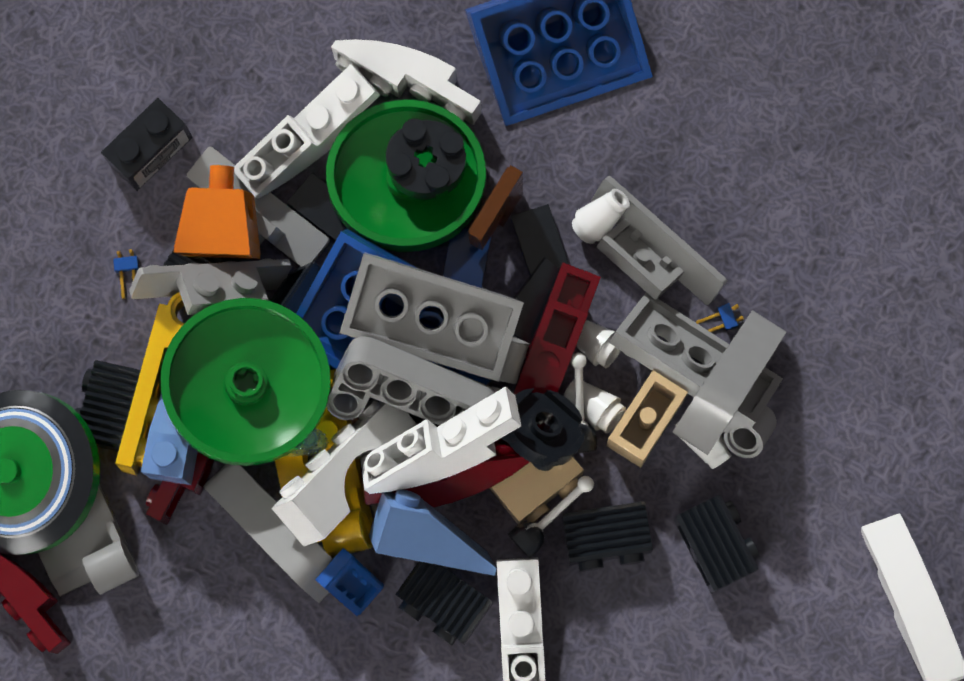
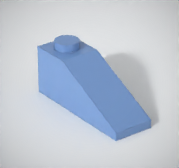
[141,393,198,485]
[369,490,497,576]

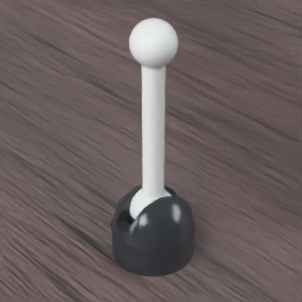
[570,352,597,453]
[508,476,594,558]

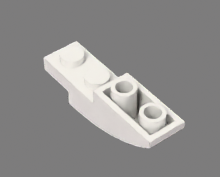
[331,39,482,125]
[234,64,380,199]
[361,387,521,494]
[497,557,545,681]

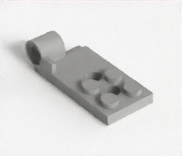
[340,252,529,384]
[609,292,783,458]
[38,483,139,597]

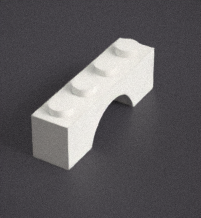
[271,399,417,546]

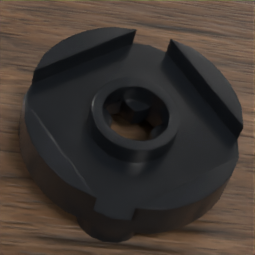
[386,119,466,200]
[502,388,585,471]

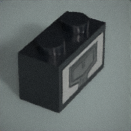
[101,98,193,191]

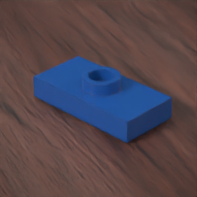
[315,548,385,617]

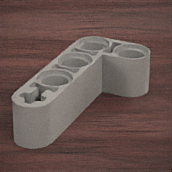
[672,310,786,455]
[327,336,495,425]
[203,463,333,603]

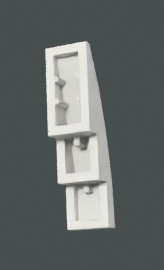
[861,513,964,681]

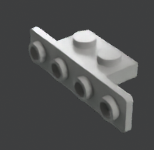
[187,147,330,267]
[591,176,727,305]
[129,258,292,315]

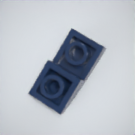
[443,227,492,288]

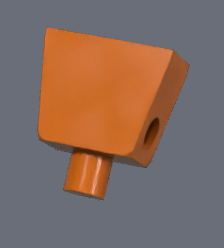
[174,165,261,259]

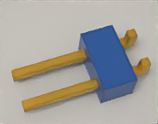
[113,249,139,299]
[696,303,744,332]

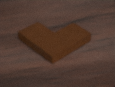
[468,165,523,250]

